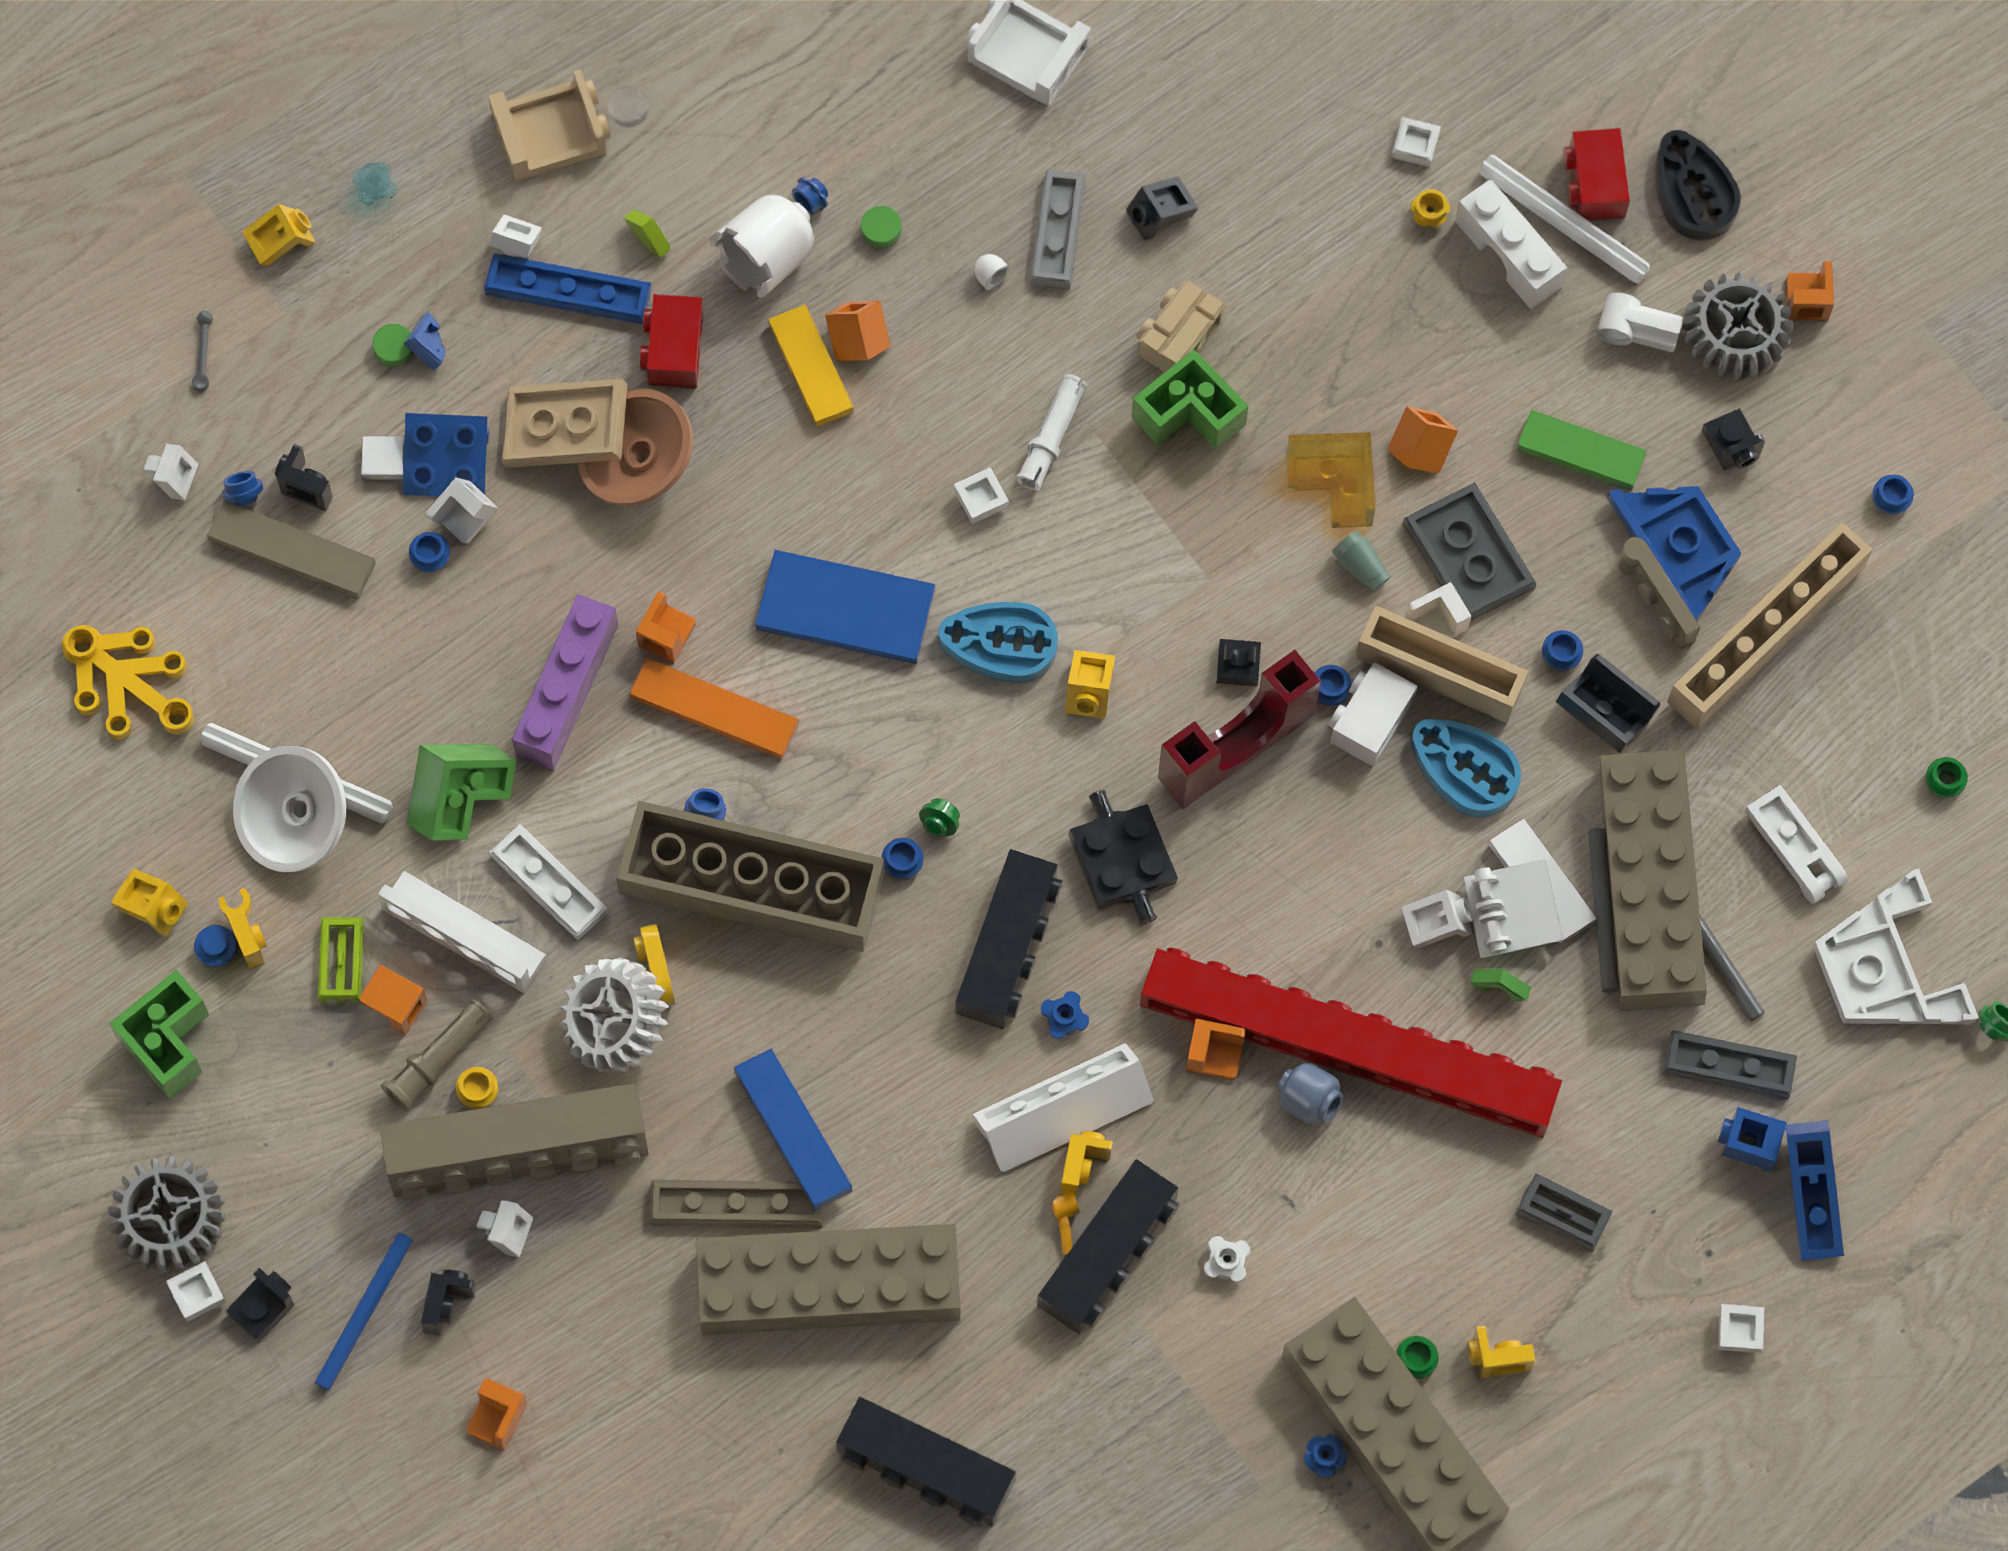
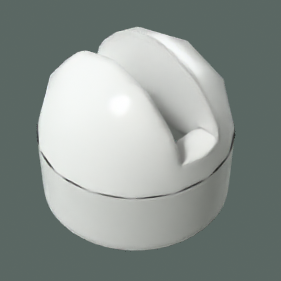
[974,254,1010,290]

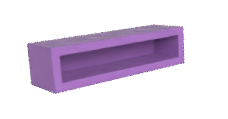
[512,594,618,770]

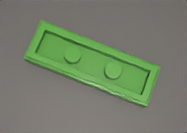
[1516,410,1647,491]

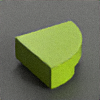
[623,209,671,258]

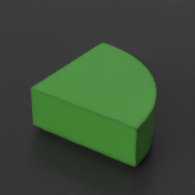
[1470,969,1531,1002]

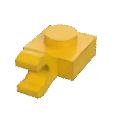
[218,888,267,969]

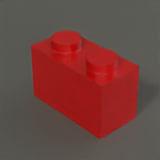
[1563,128,1630,221]
[640,294,704,388]

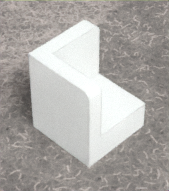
[425,478,498,544]
[1405,582,1471,638]

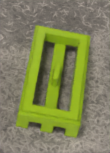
[318,917,365,1003]

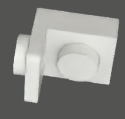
[1401,889,1473,948]

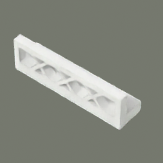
[378,871,547,993]

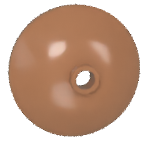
[577,389,693,506]

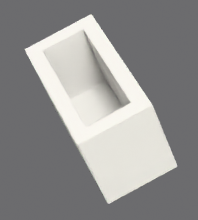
[1328,662,1418,767]

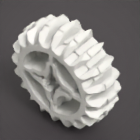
[558,958,669,1073]

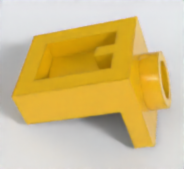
[242,203,315,267]
[1065,650,1115,719]
[110,868,188,936]
[1060,1131,1113,1197]
[1467,1326,1535,1379]

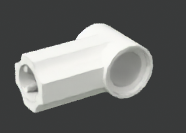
[1597,293,1683,353]

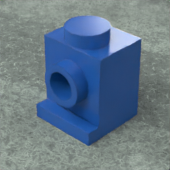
[1717,1107,1787,1173]

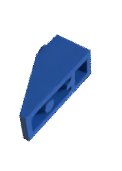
[1786,1120,1844,1261]

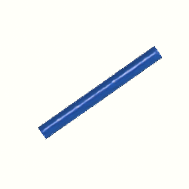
[314,1232,413,1391]

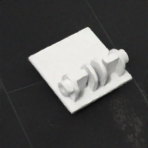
[1464,859,1563,959]

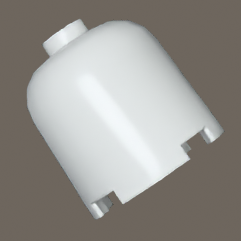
[710,195,814,298]

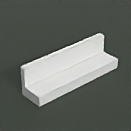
[973,1043,1154,1172]

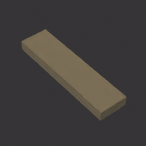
[207,500,376,599]
[650,1180,823,1227]

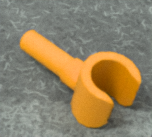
[1052,1192,1080,1255]

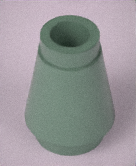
[1331,530,1391,593]

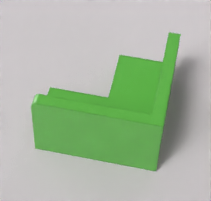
[407,744,517,841]

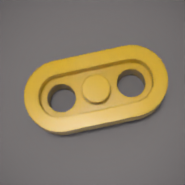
[633,924,675,1006]

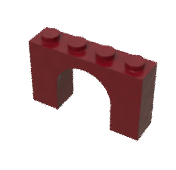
[1158,649,1321,809]

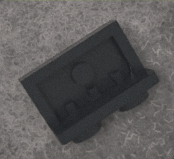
[1556,654,1660,753]

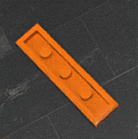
[630,658,799,760]

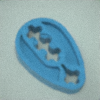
[938,602,1058,683]
[1411,719,1521,817]

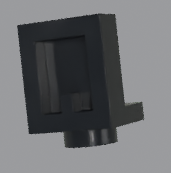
[1126,176,1199,240]
[1702,408,1765,471]
[275,444,333,511]
[226,1268,294,1343]
[421,1269,476,1336]

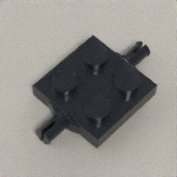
[1068,790,1178,925]

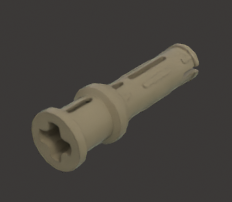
[380,999,493,1112]

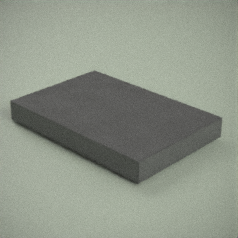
[1403,482,1537,621]

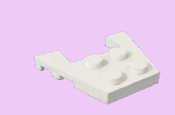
[1813,868,1979,1024]

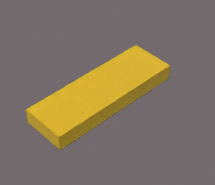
[768,304,854,427]

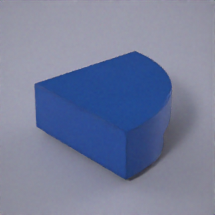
[403,312,445,370]

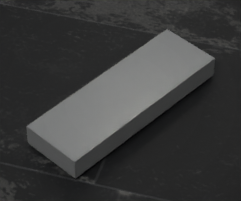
[1030,169,1085,289]

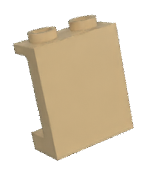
[488,69,611,182]

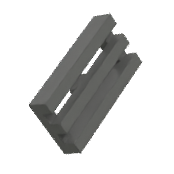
[1516,1173,1613,1252]

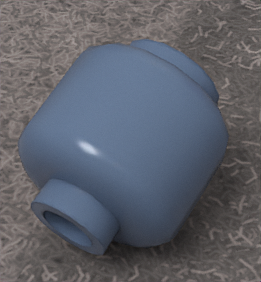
[1278,1063,1343,1126]

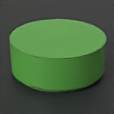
[861,206,901,248]
[372,324,413,367]

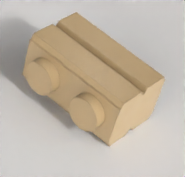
[1137,280,1226,373]

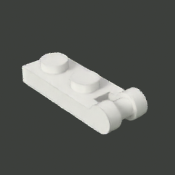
[1745,785,1849,904]

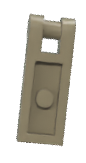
[1618,537,1700,649]

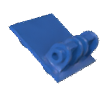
[403,413,490,496]

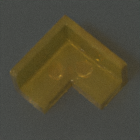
[1286,432,1376,528]

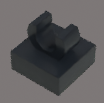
[1216,639,1261,686]

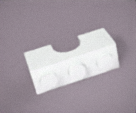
[1455,179,1567,309]

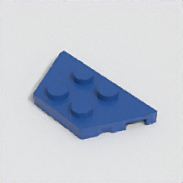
[1607,486,1741,621]

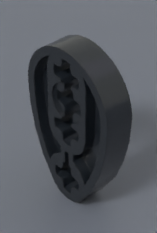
[1655,130,1741,240]

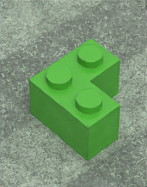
[1131,349,1249,450]
[109,970,209,1099]

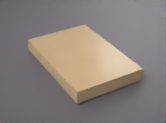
[502,378,627,468]

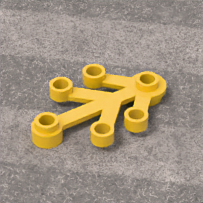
[62,625,194,740]

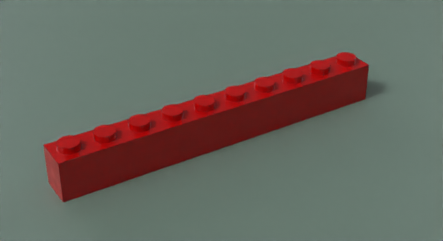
[1140,948,1563,1138]

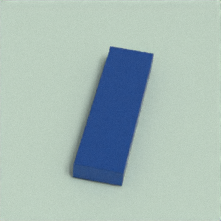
[484,253,652,325]
[734,1048,853,1211]

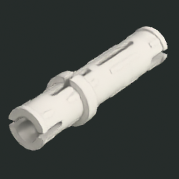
[1016,374,1088,491]

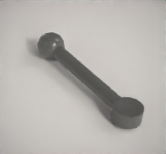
[192,311,213,392]

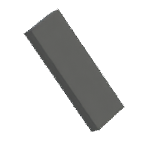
[1663,1030,1797,1099]

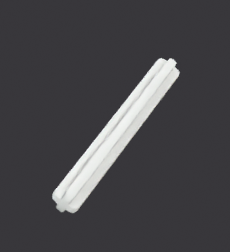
[1479,155,1650,283]
[200,723,393,823]

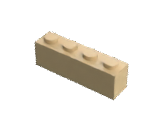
[1356,605,1529,724]

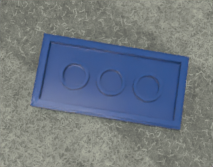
[755,550,935,664]

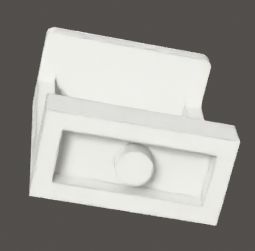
[965,0,1091,107]

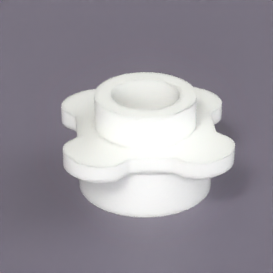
[1204,1236,1250,1282]

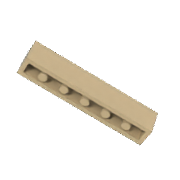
[1667,522,1873,730]

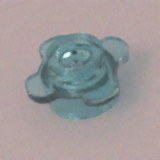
[352,162,398,205]

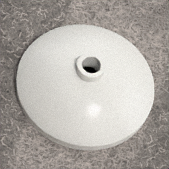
[233,746,346,872]

